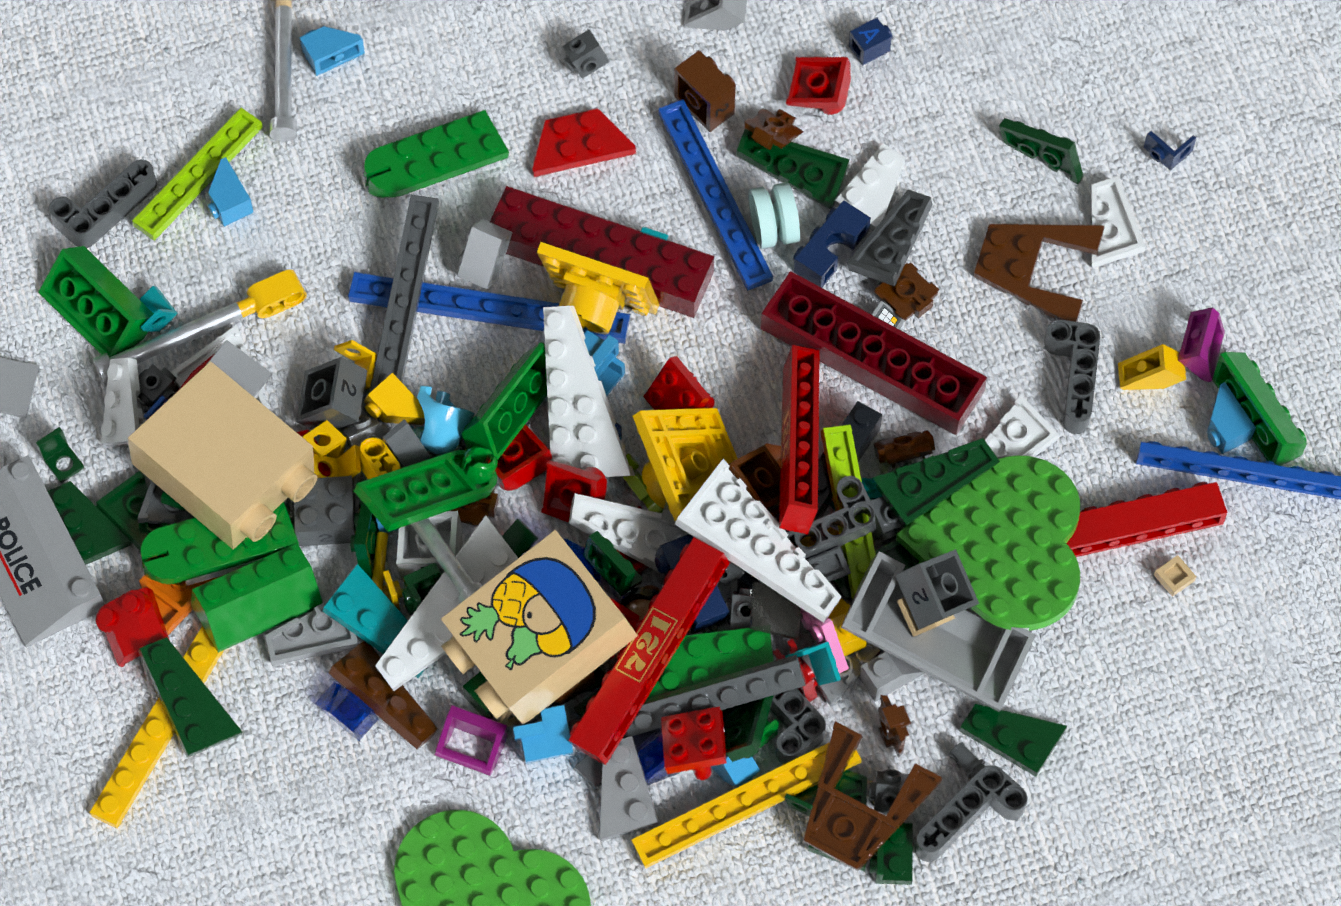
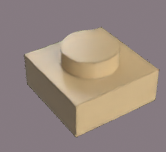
[1154,555,1197,597]

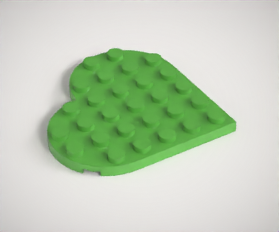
[896,456,1080,631]
[394,810,591,906]

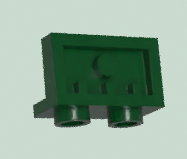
[583,531,643,596]
[401,562,441,616]
[870,823,913,885]

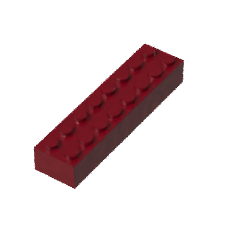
[490,186,714,318]
[760,271,987,435]

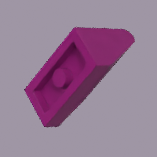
[1178,307,1225,382]
[435,705,508,776]

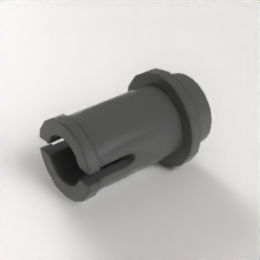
[949,742,985,778]

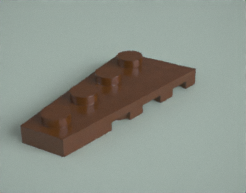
[328,641,438,750]

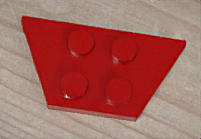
[532,108,636,177]

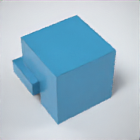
[584,330,625,396]
[513,705,573,764]

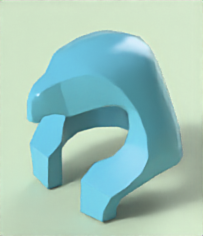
[410,386,475,455]

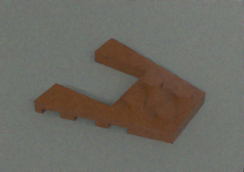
[974,224,1105,322]
[803,721,943,871]

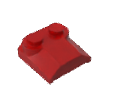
[786,57,851,115]
[488,424,552,491]
[541,460,607,523]
[96,587,170,667]

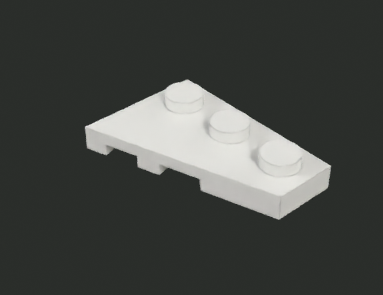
[834,143,905,231]
[1092,176,1145,268]
[101,358,143,445]

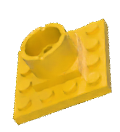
[537,242,659,335]
[633,408,738,521]

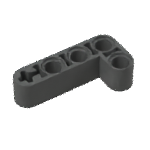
[49,159,157,248]
[1044,320,1100,434]
[787,476,876,560]
[770,688,826,765]
[915,765,1028,862]

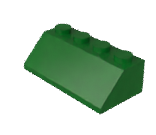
[38,246,154,357]
[462,342,547,460]
[1212,352,1307,466]
[191,543,323,653]

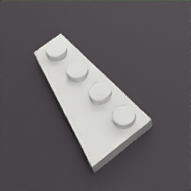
[985,395,1059,459]

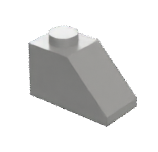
[684,0,747,31]
[859,651,925,702]

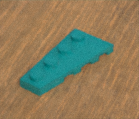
[322,564,425,679]

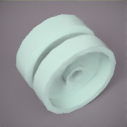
[748,182,800,250]

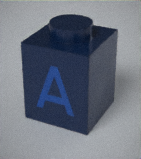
[848,17,893,65]

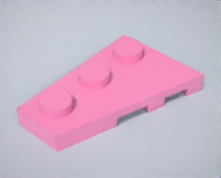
[788,601,849,673]

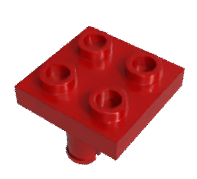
[643,356,715,410]
[661,706,727,780]

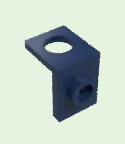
[1144,131,1196,171]

